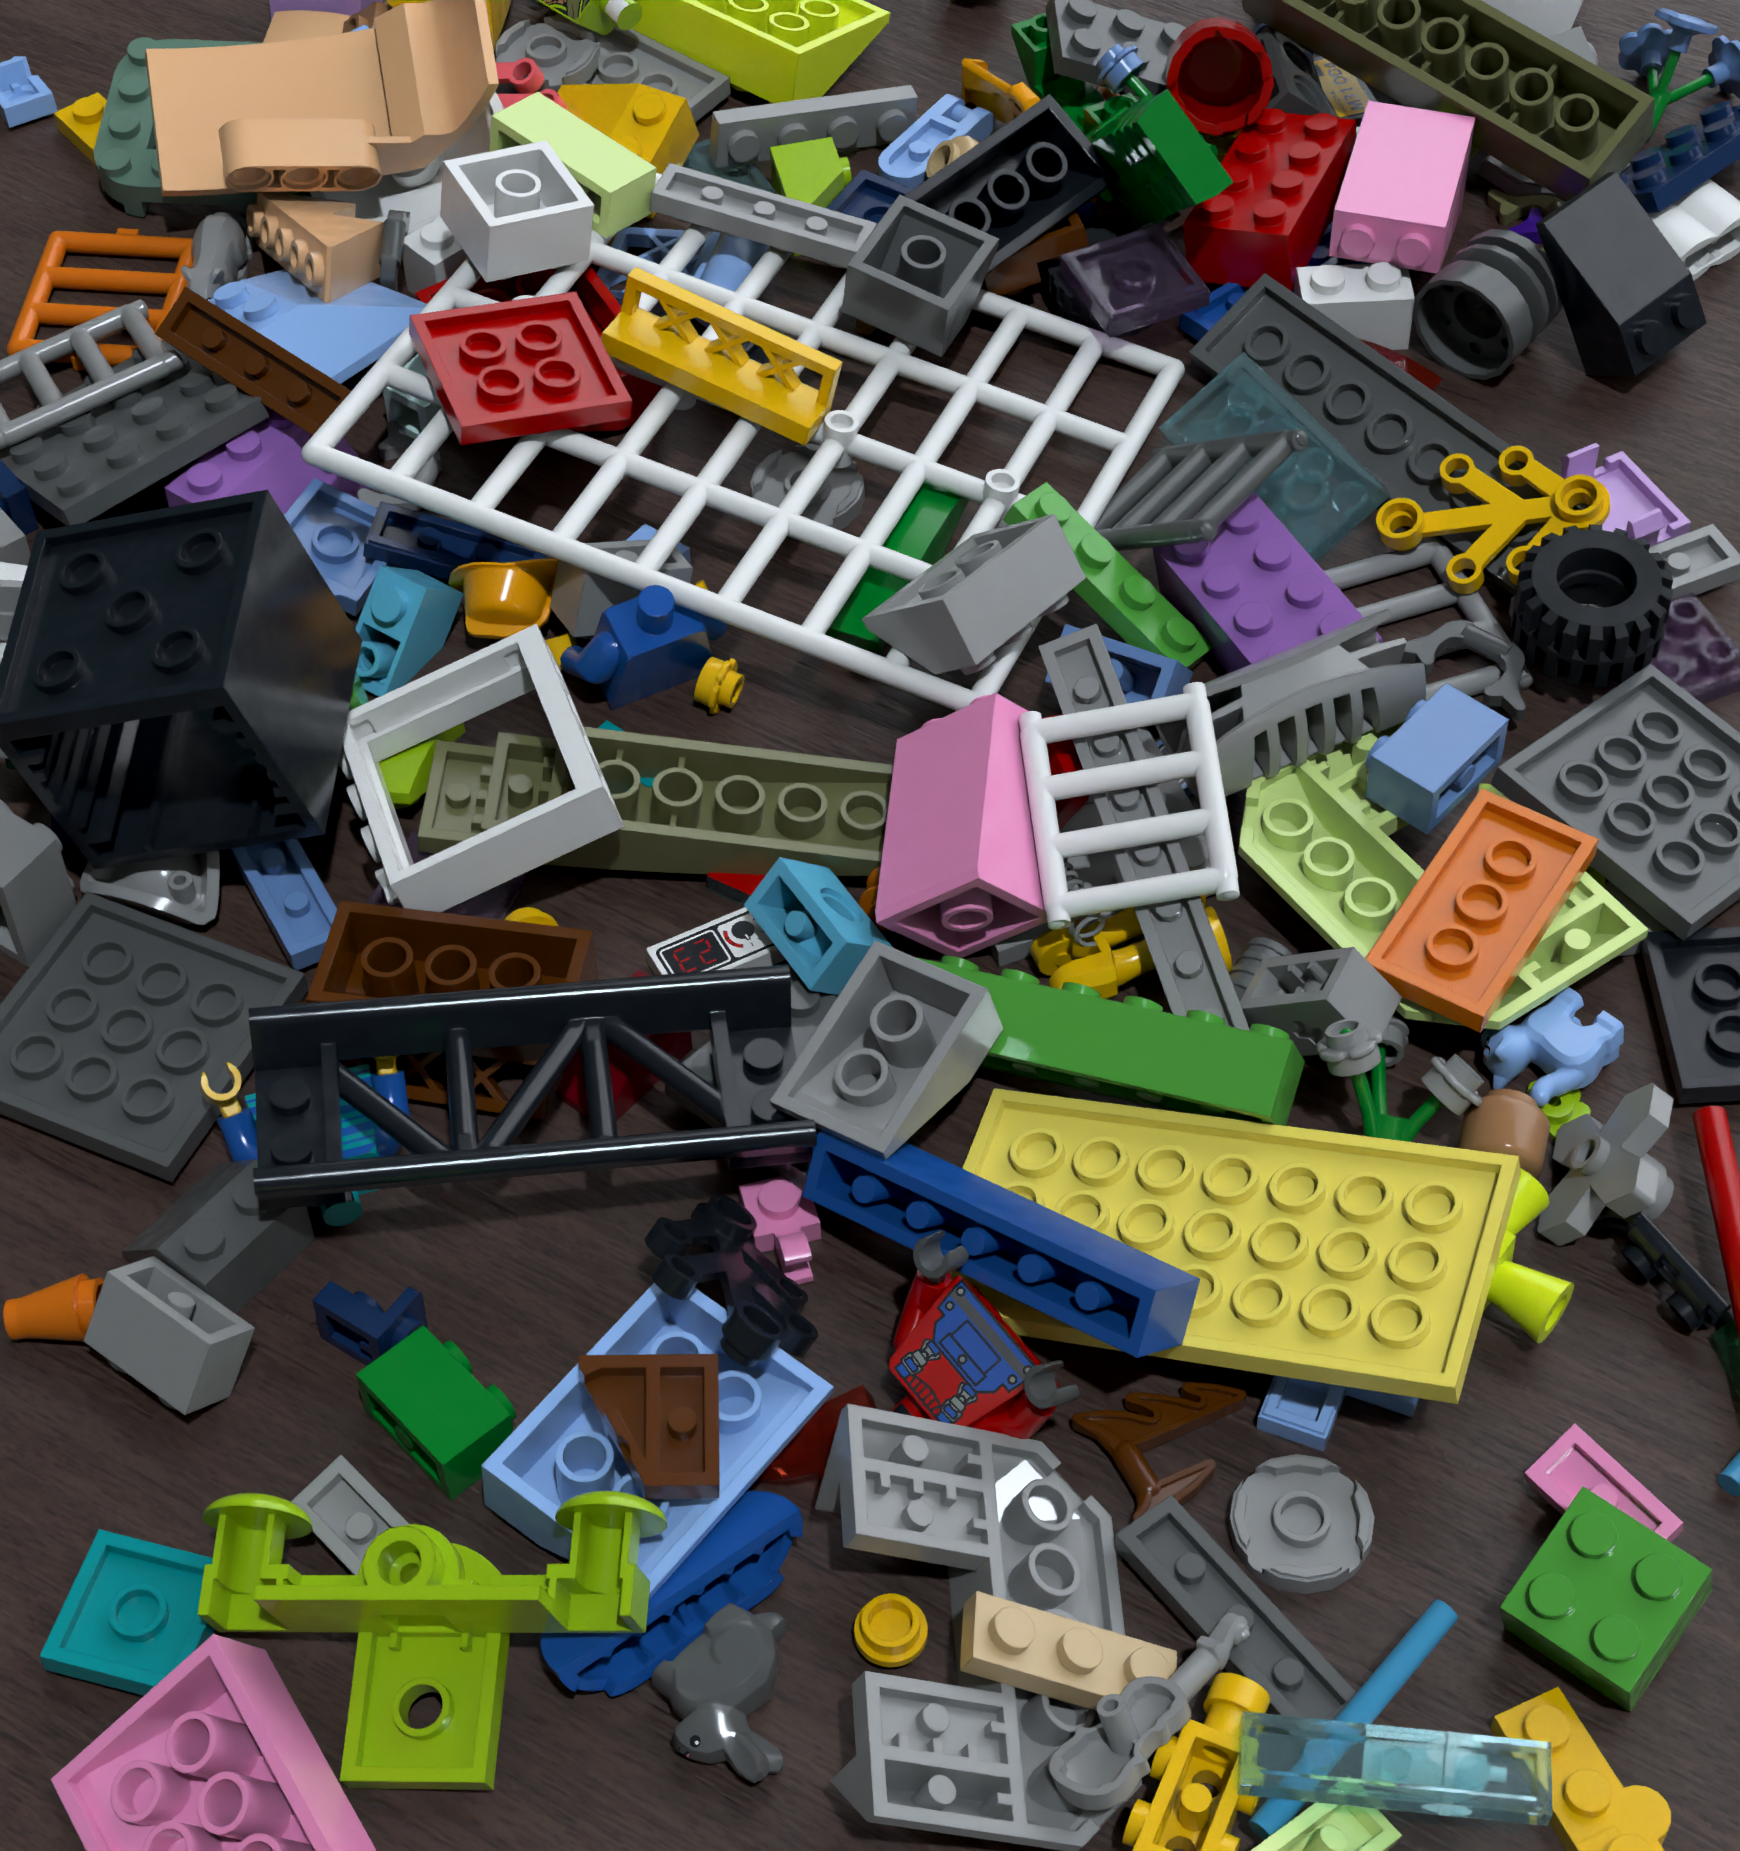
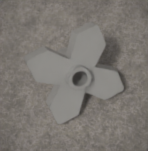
[1537,1083,1674,1246]

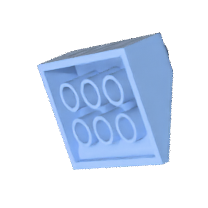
[481,1283,834,1599]

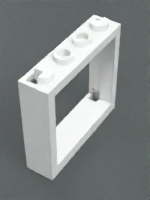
[338,624,624,912]

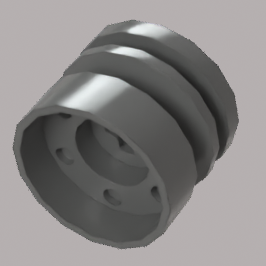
[1412,229,1562,380]

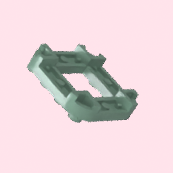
[94,37,308,217]

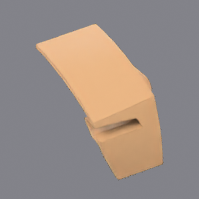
[145,0,499,197]

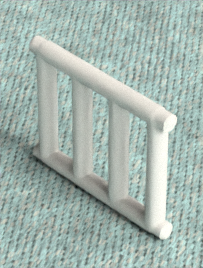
[1019,682,1240,930]

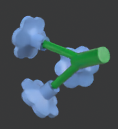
[1618,8,1740,142]

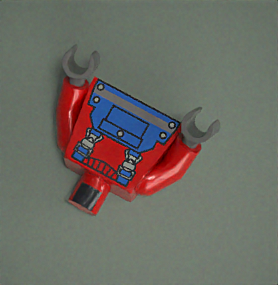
[888,1230,1080,1439]

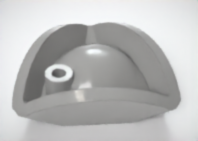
[80,850,220,925]

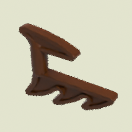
[1072,1382,1247,1522]

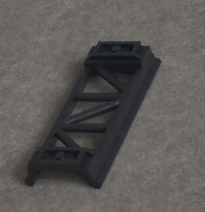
[248,965,817,1210]

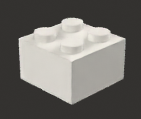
[440,141,594,283]

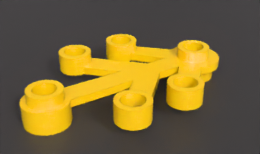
[1376,445,1611,594]

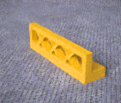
[601,267,843,446]

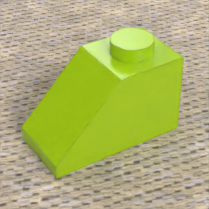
[770,137,852,256]

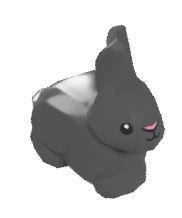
[651,1603,788,1783]

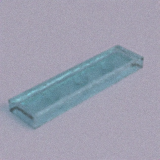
[1237,1711,1553,1826]

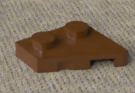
[578,1354,720,1499]

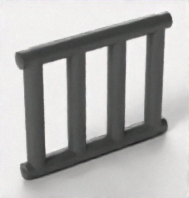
[1094,429,1308,551]

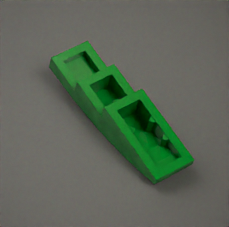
[826,483,969,654]

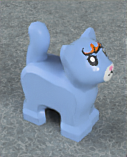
[1480,987,1624,1107]

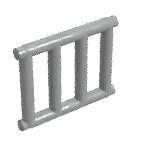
[0,299,184,450]
[1324,536,1534,701]

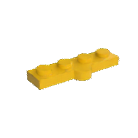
[1490,1687,1671,1851]

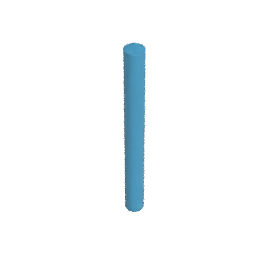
[1248,1599,1458,1840]

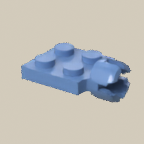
[284,478,396,617]

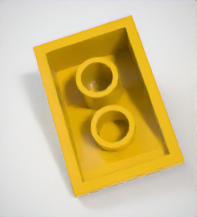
[557,83,699,220]

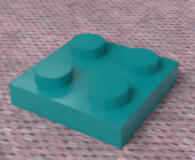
[39,1529,215,1696]

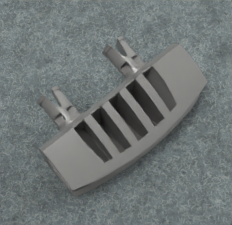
[1155,609,1426,799]

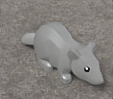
[181,211,256,301]

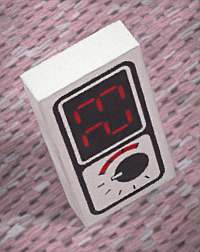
[646,907,786,975]

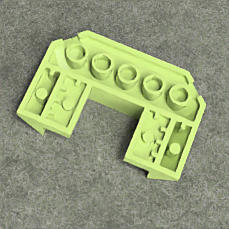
[1238,722,1649,1030]

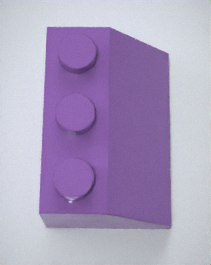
[165,406,371,515]

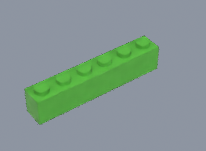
[918,955,1305,1126]

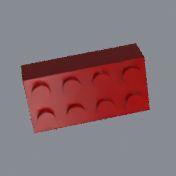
[1183,108,1357,292]

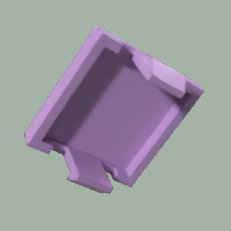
[1559,443,1691,547]

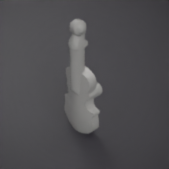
[1049,1613,1250,1810]

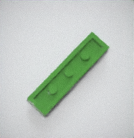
[1002,482,1214,670]

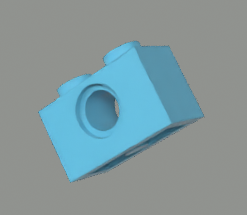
[744,857,893,995]

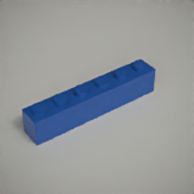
[802,1131,1200,1358]

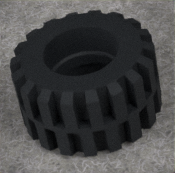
[1511,524,1673,687]

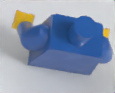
[545,580,727,711]

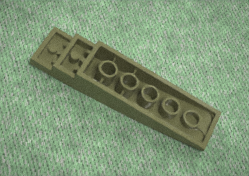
[418,726,894,876]

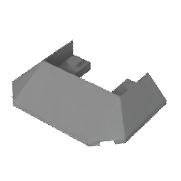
[815,1404,1143,1851]

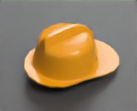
[449,559,558,639]

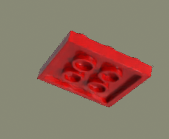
[409,291,632,445]

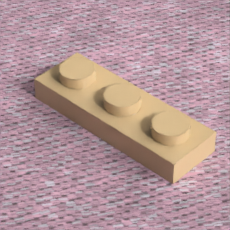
[960,1591,1177,1711]

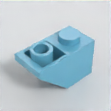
[355,565,463,697]

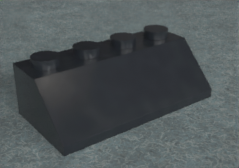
[904,94,1120,275]

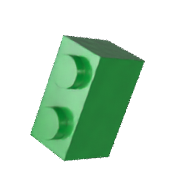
[356,1325,517,1501]

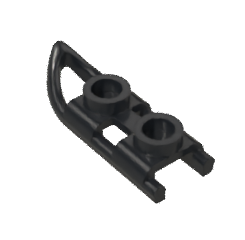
[1591,1206,1736,1334]

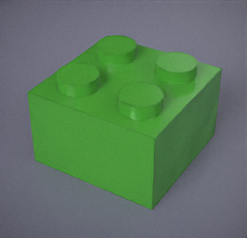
[1500,1486,1713,1713]

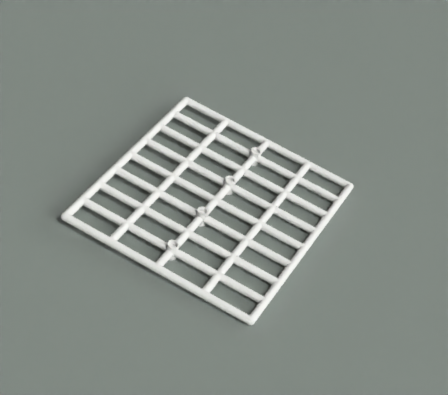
[301,173,1185,711]

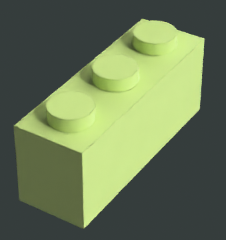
[489,92,657,239]

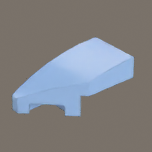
[0,56,58,128]

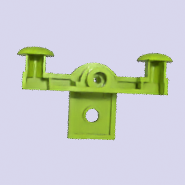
[197,1491,667,1790]

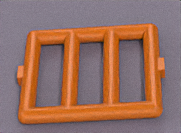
[7,228,193,371]

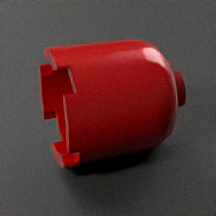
[1165,17,1274,136]

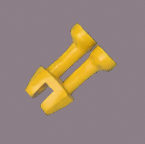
[1030,895,1232,1000]

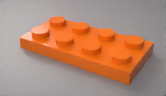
[1365,788,1599,1033]

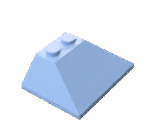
[209,269,427,384]

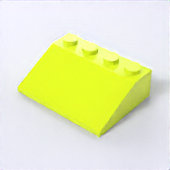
[631,0,890,104]

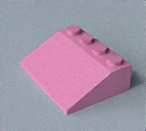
[51,1634,377,1851]

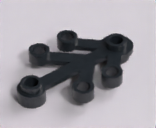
[644,1194,818,1367]

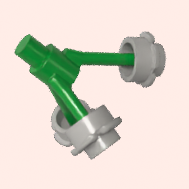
[1316,1015,1484,1142]

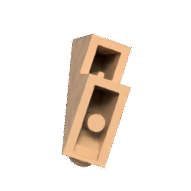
[246,192,384,303]

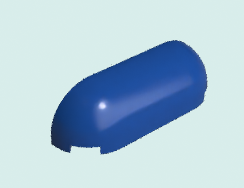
[540,1491,803,1696]

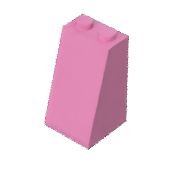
[1329,101,1476,274]
[875,693,1047,958]

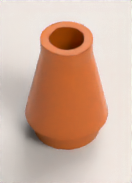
[3,1273,104,1342]

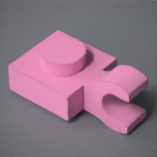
[739,1176,821,1284]

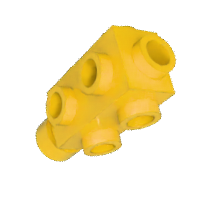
[1122,1673,1270,1851]

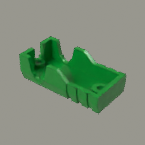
[1086,89,1233,230]

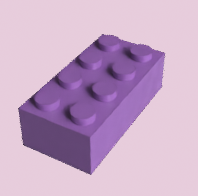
[1152,492,1382,673]

